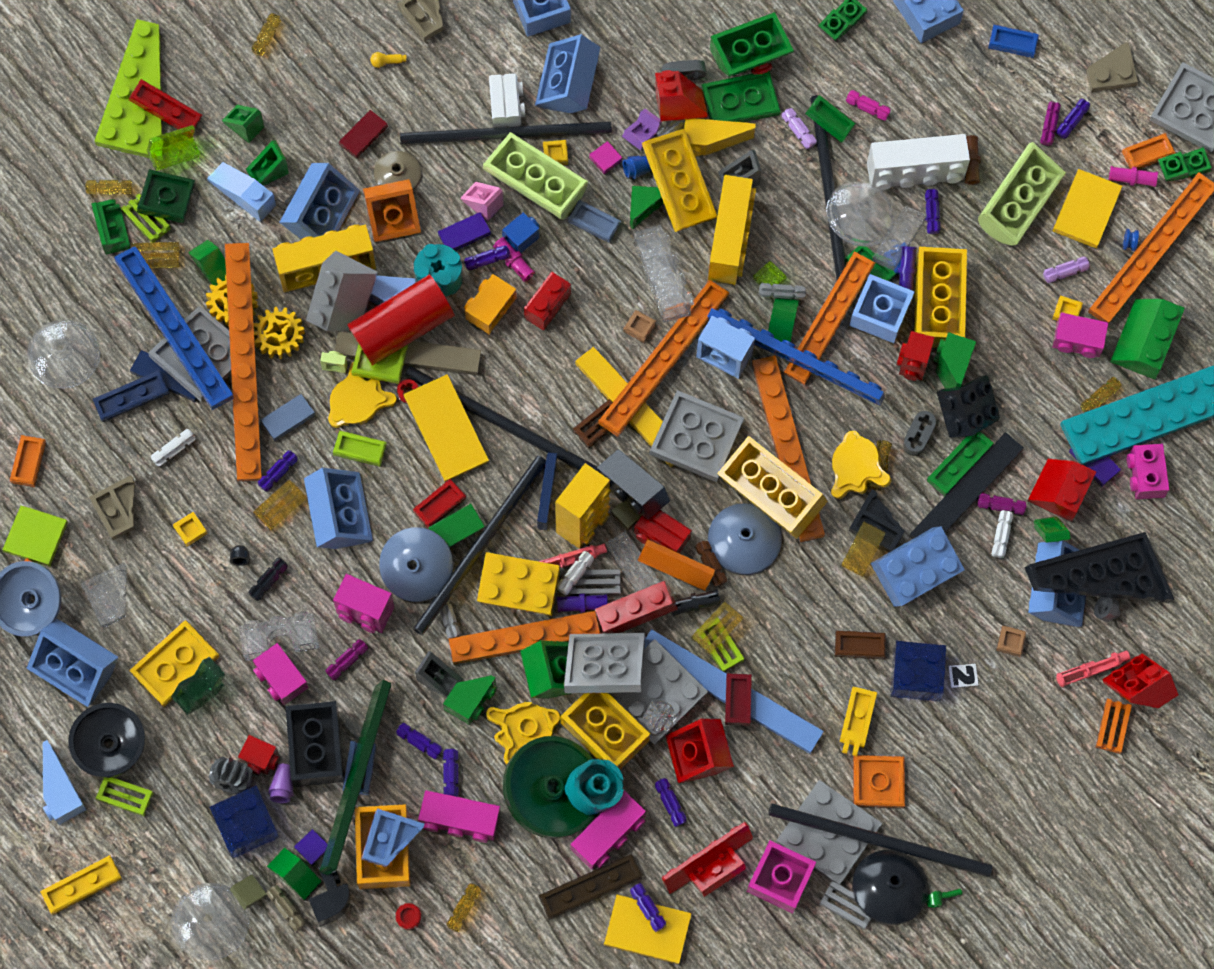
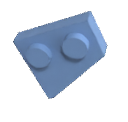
[361,809,424,867]

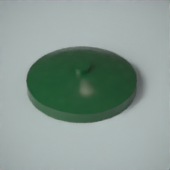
[503,736,596,839]

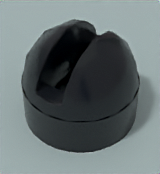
[230,545,250,566]

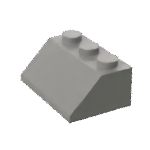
[306,251,378,331]

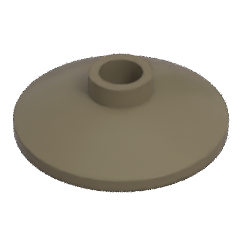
[374,151,421,189]

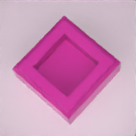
[589,141,622,174]

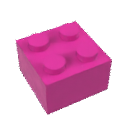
[333,574,394,633]
[746,840,816,914]

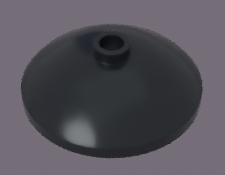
[68,703,145,778]
[852,850,929,925]

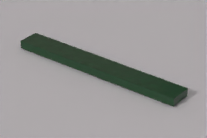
[319,680,391,875]

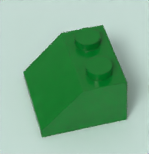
[933,332,976,389]
[520,640,572,699]

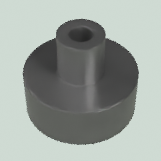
[1094,597,1121,622]

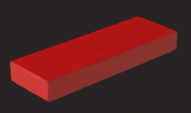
[129,79,203,136]

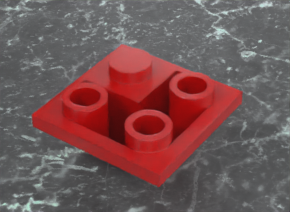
[1102,653,1178,709]

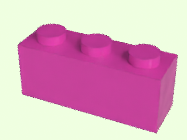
[418,790,501,843]
[570,791,646,870]

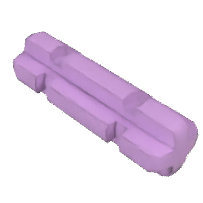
[781,108,817,149]
[1043,257,1090,283]

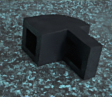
[309,866,351,927]

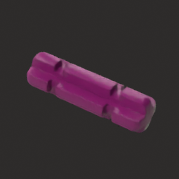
[1040,101,1061,146]
[978,493,1026,515]
[325,639,368,681]

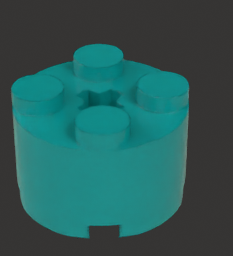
[414,244,463,297]
[565,759,624,815]

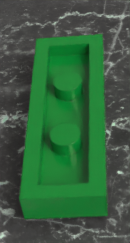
[927,432,994,496]

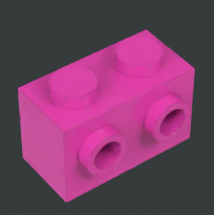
[1052,312,1108,358]
[1127,444,1169,499]
[253,643,309,705]

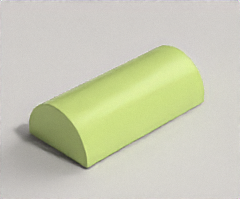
[483,132,588,220]
[978,142,1066,245]

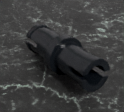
[672,589,721,616]

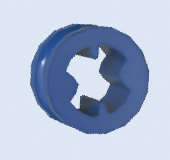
[1123,229,1139,251]

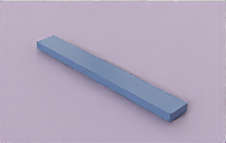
[644,629,824,754]

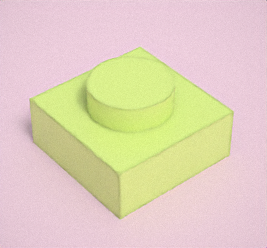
[320,351,348,373]

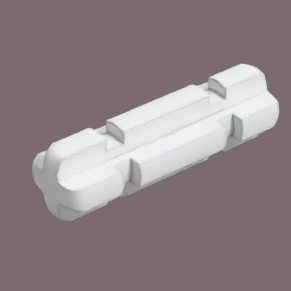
[151,429,196,467]
[991,510,1013,558]
[557,551,594,595]

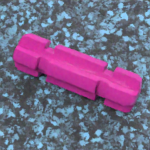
[846,90,891,120]

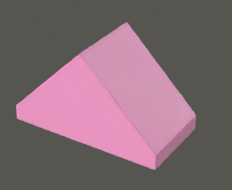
[460,182,503,221]

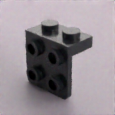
[936,375,1000,438]

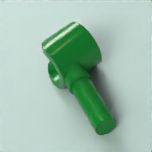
[927,889,962,908]

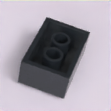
[285,701,344,787]

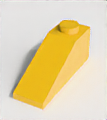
[684,119,756,157]

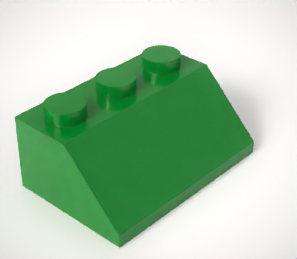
[710,12,794,77]
[1110,299,1185,380]

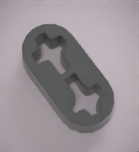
[661,60,707,80]
[903,411,936,456]

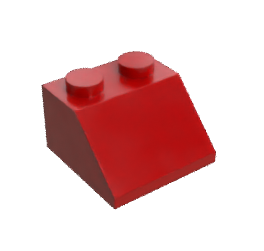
[655,70,707,121]
[1027,459,1096,522]
[665,719,734,784]

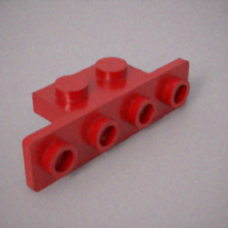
[662,822,753,897]

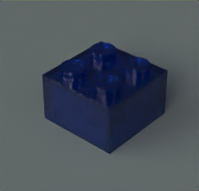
[890,641,946,701]
[210,785,280,859]

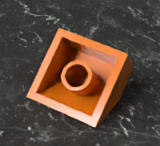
[363,179,421,242]

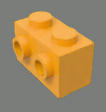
[464,274,517,334]

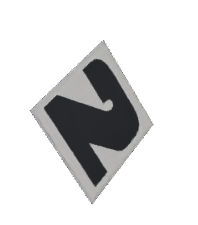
[948,664,979,688]

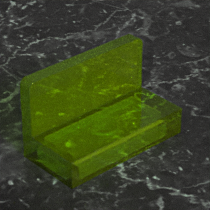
[147,125,200,171]

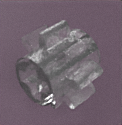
[643,701,677,732]

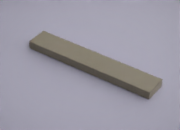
[335,331,481,375]

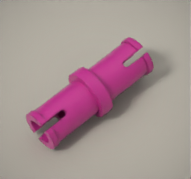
[1108,166,1158,187]
[493,237,535,282]

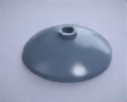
[708,503,782,575]
[379,527,453,602]
[0,561,61,636]

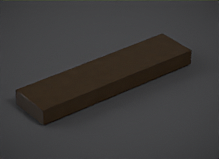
[538,854,642,920]

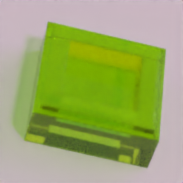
[753,261,787,285]

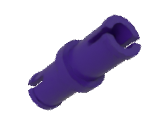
[898,246,917,291]
[557,593,608,613]

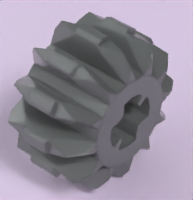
[209,757,253,795]

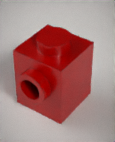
[238,735,280,775]

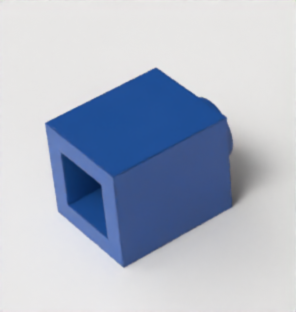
[502,212,540,253]

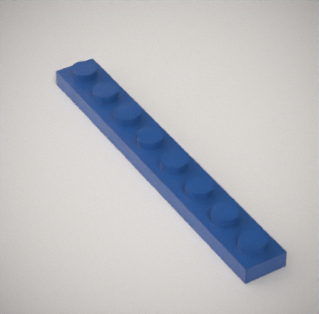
[114,246,234,410]
[707,308,885,406]

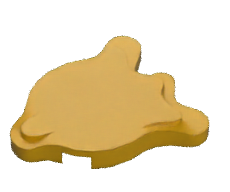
[328,362,396,428]
[831,431,891,499]
[486,702,560,765]

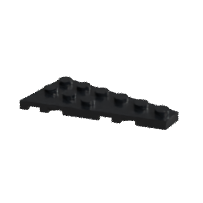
[1025,532,1175,603]

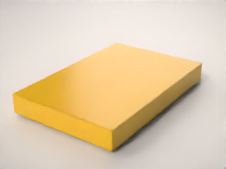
[1053,169,1122,249]
[129,620,220,707]
[604,895,691,965]

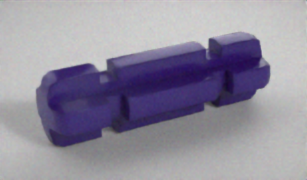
[1056,99,1091,139]
[925,189,941,234]
[464,245,510,270]
[258,450,298,492]
[396,723,442,759]
[443,749,458,797]
[655,778,687,827]
[630,883,666,932]

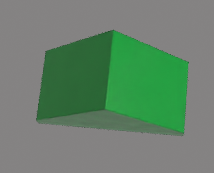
[222,104,265,143]
[246,140,289,186]
[630,186,664,229]
[188,240,226,286]
[768,298,799,342]
[267,847,322,901]

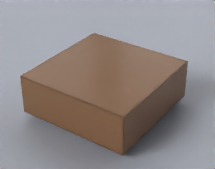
[623,310,656,343]
[996,625,1027,657]

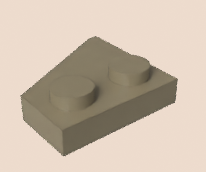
[397,0,443,42]
[1086,42,1138,92]
[89,475,135,540]

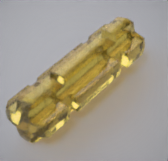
[251,13,281,56]
[85,180,133,194]
[1080,377,1121,413]
[446,883,481,932]

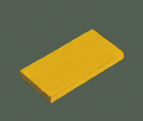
[641,129,717,232]
[403,374,489,482]

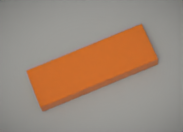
[637,539,715,591]

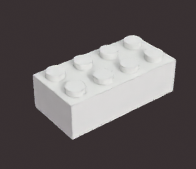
[867,134,970,190]

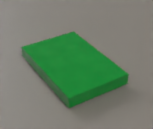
[701,71,781,123]

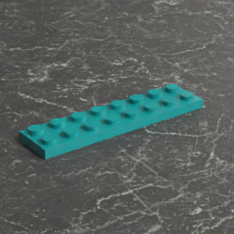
[1060,365,1214,465]

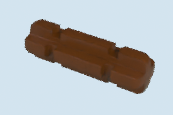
[695,541,727,587]

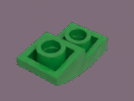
[818,0,868,41]
[1158,147,1212,182]

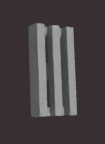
[571,569,620,596]
[819,881,871,930]

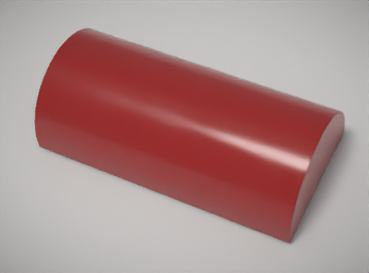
[347,274,455,366]

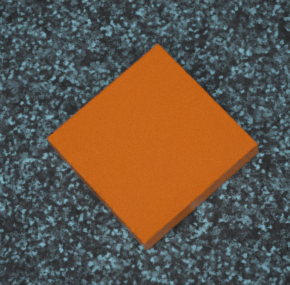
[853,755,905,808]

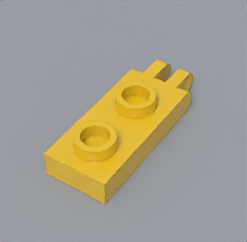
[839,686,877,756]

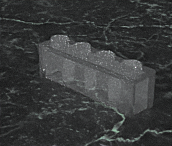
[634,225,694,323]

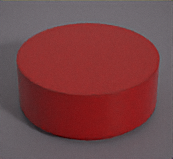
[395,903,422,930]

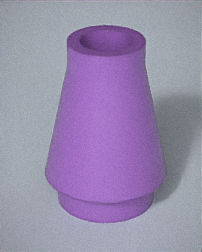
[268,764,293,803]

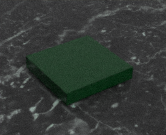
[137,169,195,223]

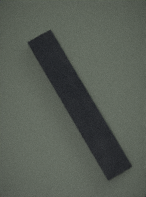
[909,432,1024,539]

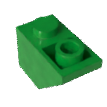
[443,675,497,725]

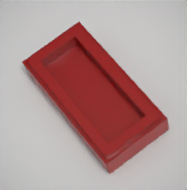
[413,479,466,528]

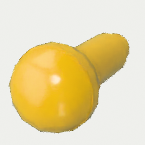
[370,52,406,68]

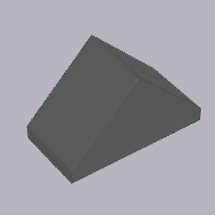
[718,150,762,187]
[415,651,463,698]

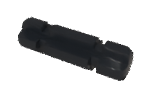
[248,557,288,601]

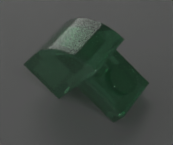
[171,656,225,715]

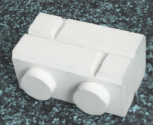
[489,74,525,128]

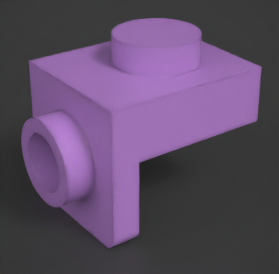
[622,109,662,150]

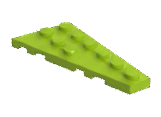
[94,19,163,161]

